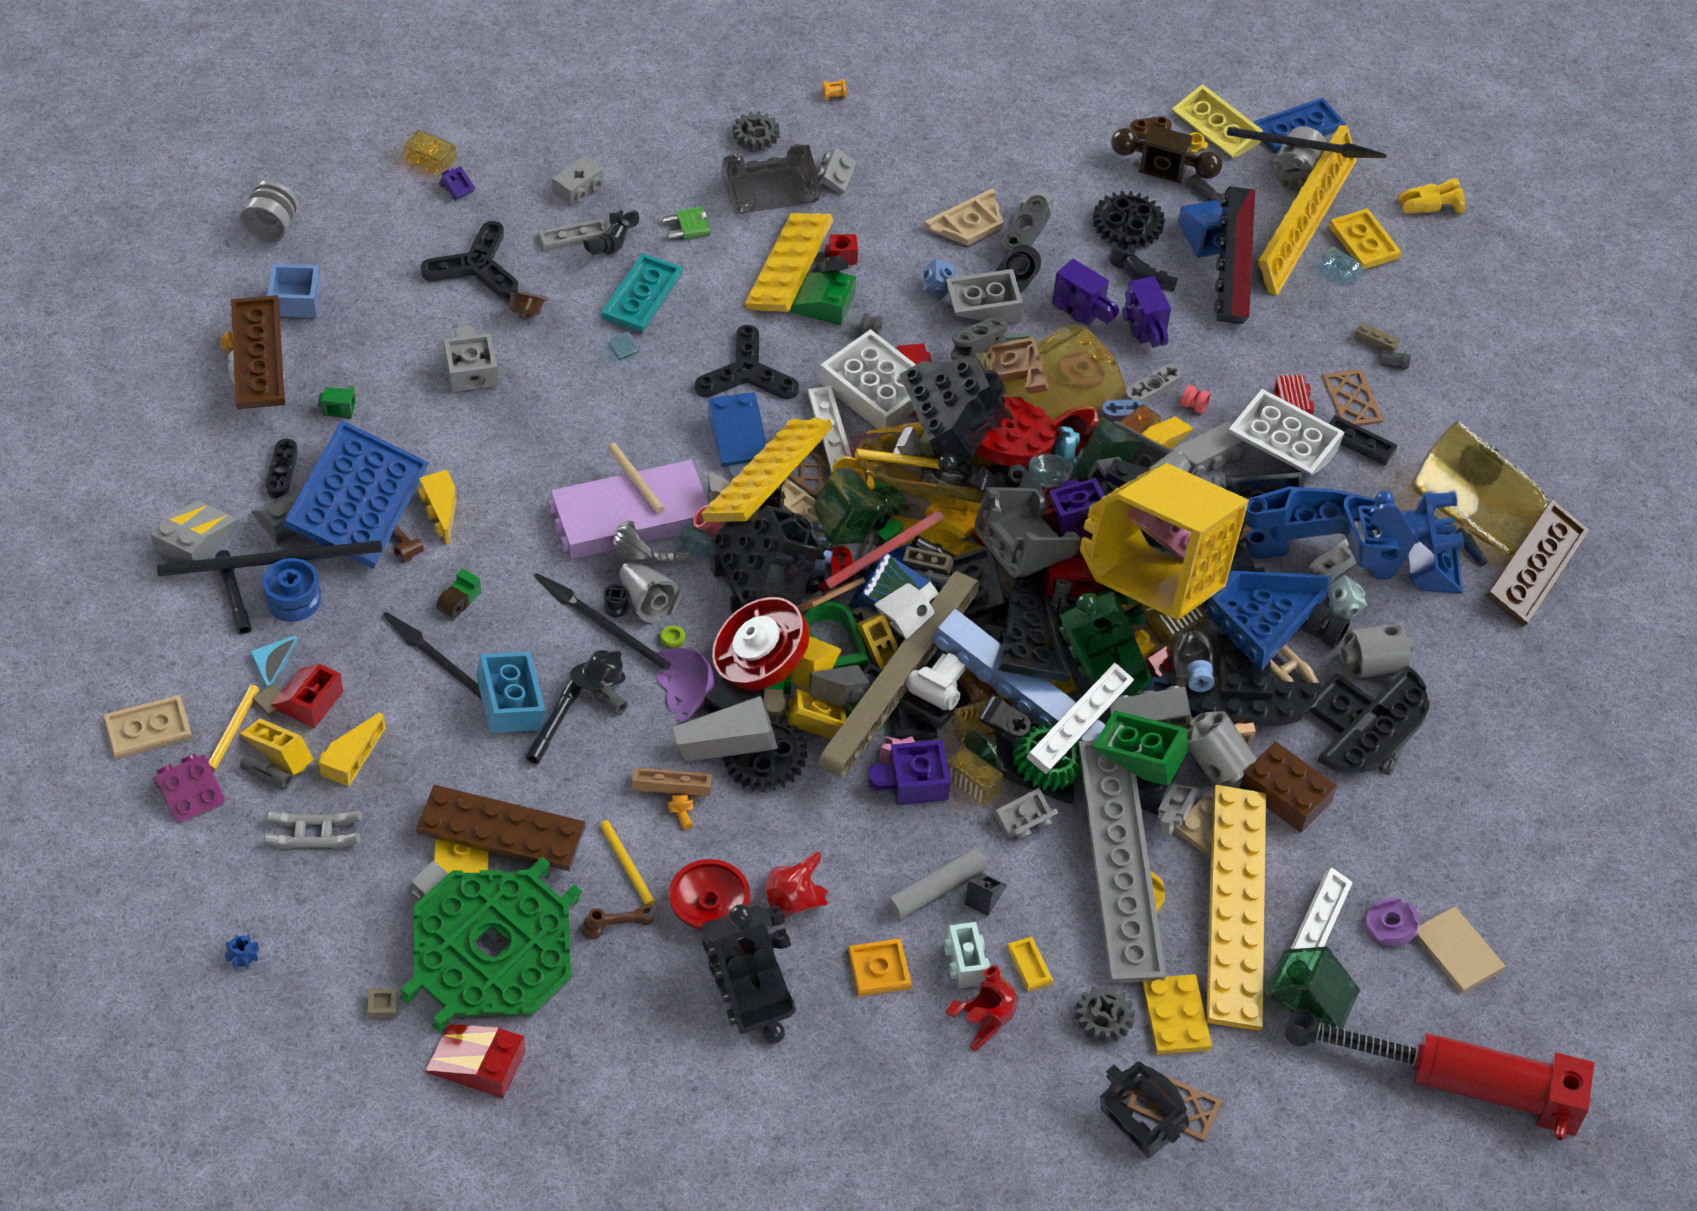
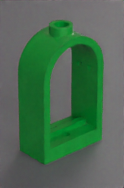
[805,601,869,671]

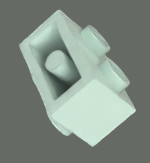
[944,922,990,989]

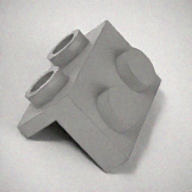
[813,148,857,195]
[993,788,1058,840]

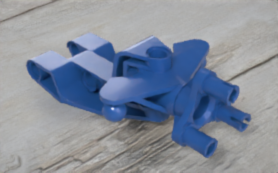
[1245,486,1464,579]

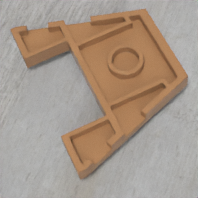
[986,337,1049,394]

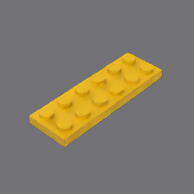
[745,213,833,312]

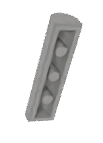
[887,848,987,920]

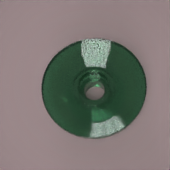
[965,730,1000,779]

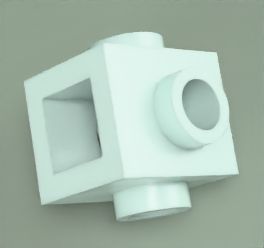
[1328,575,1367,618]

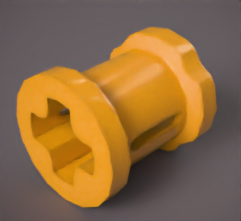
[822,79,847,100]

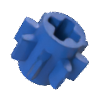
[224,934,259,969]

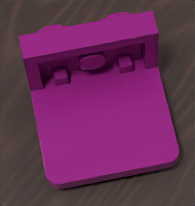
[153,753,225,822]

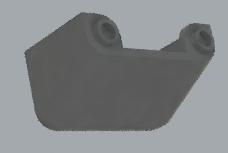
[975,487,1082,577]

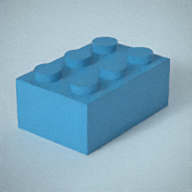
[476,651,545,733]

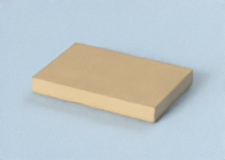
[103,695,193,759]
[1415,906,1506,994]

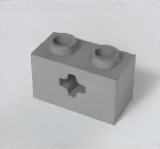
[552,156,603,206]

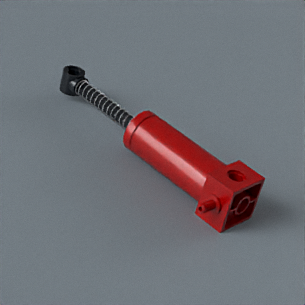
[1285,1009,1595,1140]

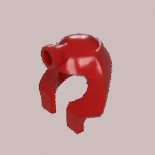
[1051,407,1105,459]
[765,852,828,926]
[945,965,1018,1051]

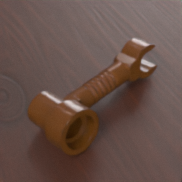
[392,526,424,563]
[581,905,655,939]

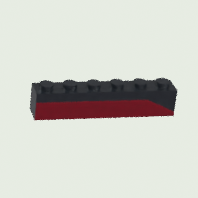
[1214,186,1256,324]

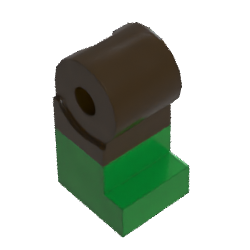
[436,568,481,619]

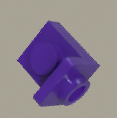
[439,166,475,201]

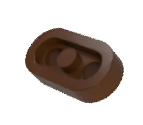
[1130,116,1172,139]

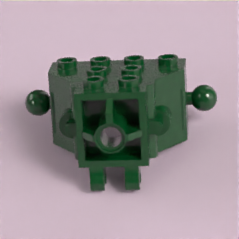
[1059,588,1153,696]

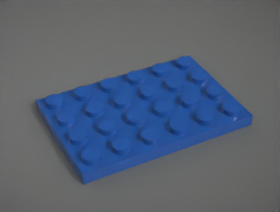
[283,420,429,570]

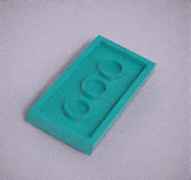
[601,253,683,333]

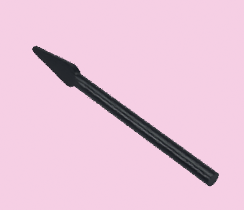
[1227,127,1387,158]
[534,573,671,671]
[383,612,482,700]

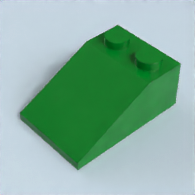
[788,271,856,325]
[1093,710,1189,786]

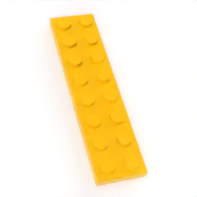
[701,418,833,522]

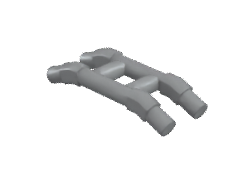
[263,810,362,849]

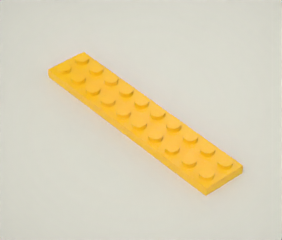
[1258,125,1357,296]
[1206,784,1266,1031]

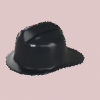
[995,244,1041,293]
[570,650,625,691]

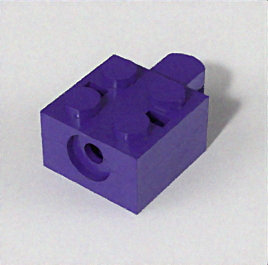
[1052,258,1119,326]
[1122,276,1171,348]
[1049,478,1105,537]
[868,740,951,805]

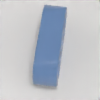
[1101,399,1146,422]

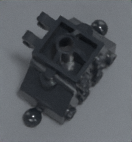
[900,353,1014,473]
[710,505,834,606]
[701,904,796,1044]

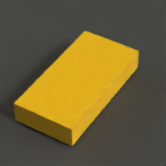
[1006,936,1053,992]

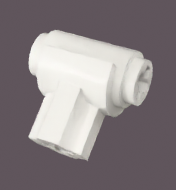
[906,653,965,710]

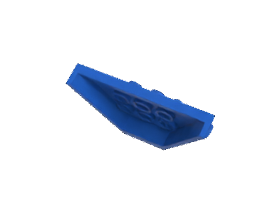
[1206,571,1331,671]

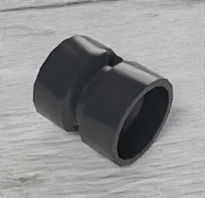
[1304,603,1351,648]

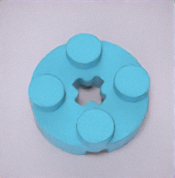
[1050,427,1080,475]

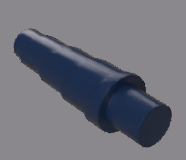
[1455,527,1488,566]

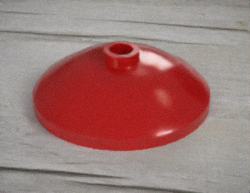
[669,859,750,930]

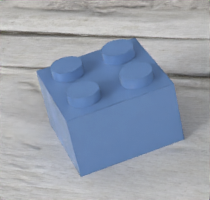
[267,264,322,318]

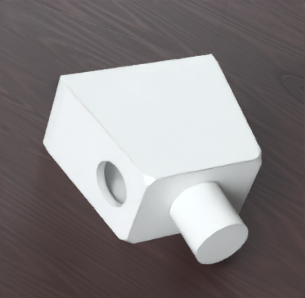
[874,583,938,639]

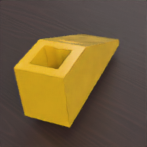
[417,470,457,544]

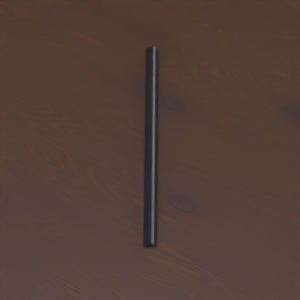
[157,540,382,577]

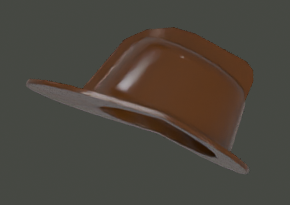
[508,292,549,320]

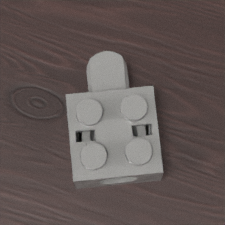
[444,325,499,392]

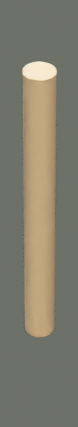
[608,443,664,514]

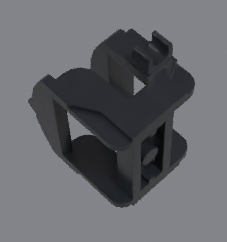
[1100,1061,1189,1159]

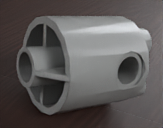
[1272,127,1327,188]
[1340,621,1414,679]
[1187,711,1257,786]

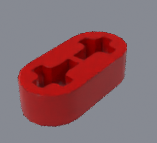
[830,546,854,587]

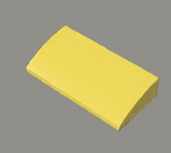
[1172,84,1263,158]

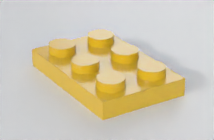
[1328,208,1402,270]
[1142,974,1212,1055]

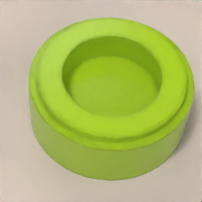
[660,625,685,649]

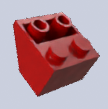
[271,663,344,728]

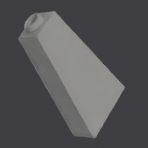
[671,696,778,762]

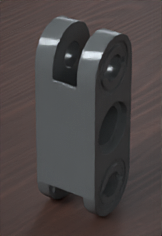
[1002,195,1051,255]
[951,318,1008,360]

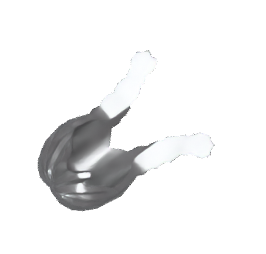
[613,521,690,562]
[1170,630,1218,679]

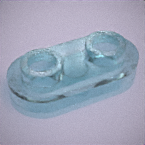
[1322,247,1363,283]

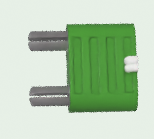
[662,206,710,240]

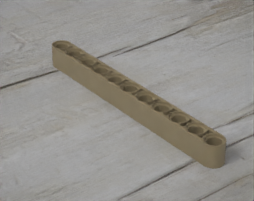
[818,571,980,778]

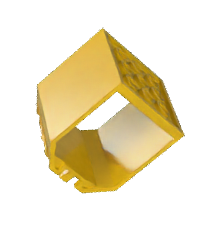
[1080,463,1249,620]

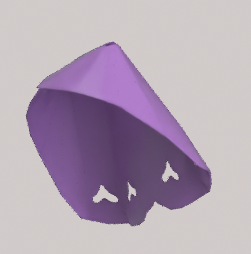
[655,648,717,722]

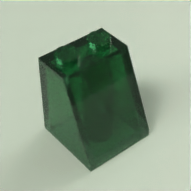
[1074,417,1140,481]
[813,468,886,545]
[1264,946,1360,1029]

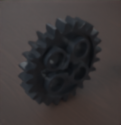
[1093,191,1165,249]
[724,717,808,792]

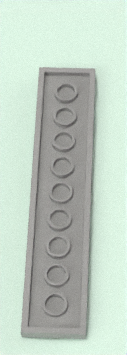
[1078,740,1166,984]

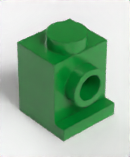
[318,386,356,418]

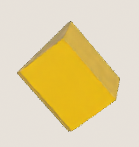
[790,636,841,690]
[788,688,846,739]

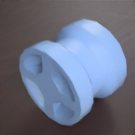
[1187,660,1214,692]

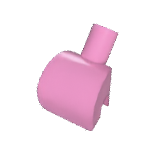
[879,736,915,764]

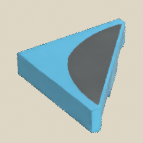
[251,635,298,688]

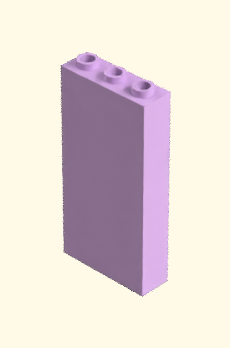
[548,460,709,559]

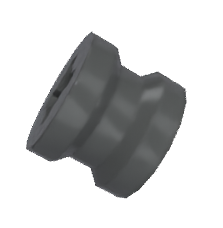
[859,313,883,336]

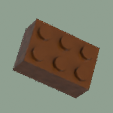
[1239,741,1337,833]

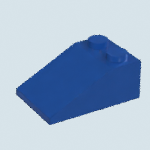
[708,392,766,467]

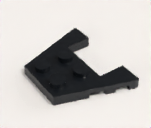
[994,723,1074,803]

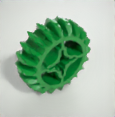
[1013,724,1081,791]

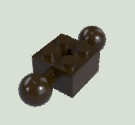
[1111,125,1223,184]

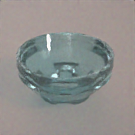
[1029,454,1073,488]

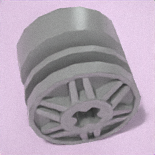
[240,181,298,242]

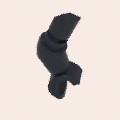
[583,209,639,255]
[1109,242,1178,291]

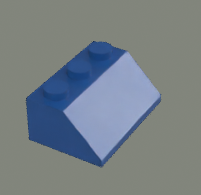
[1407,516,1463,594]

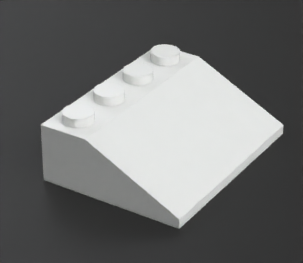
[820,329,916,429]
[1228,389,1344,476]

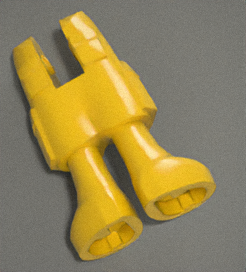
[1398,178,1466,214]

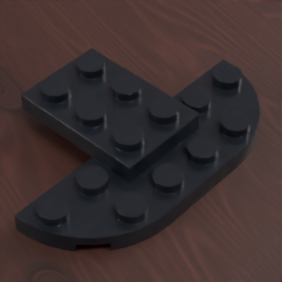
[1168,634,1321,726]
[1310,666,1430,773]

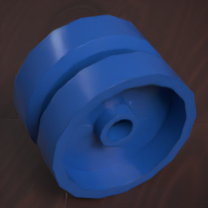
[263,558,321,622]

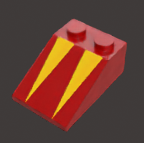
[425,1024,526,1099]

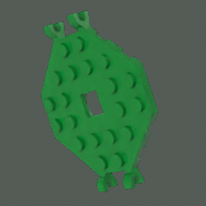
[400,857,582,1033]

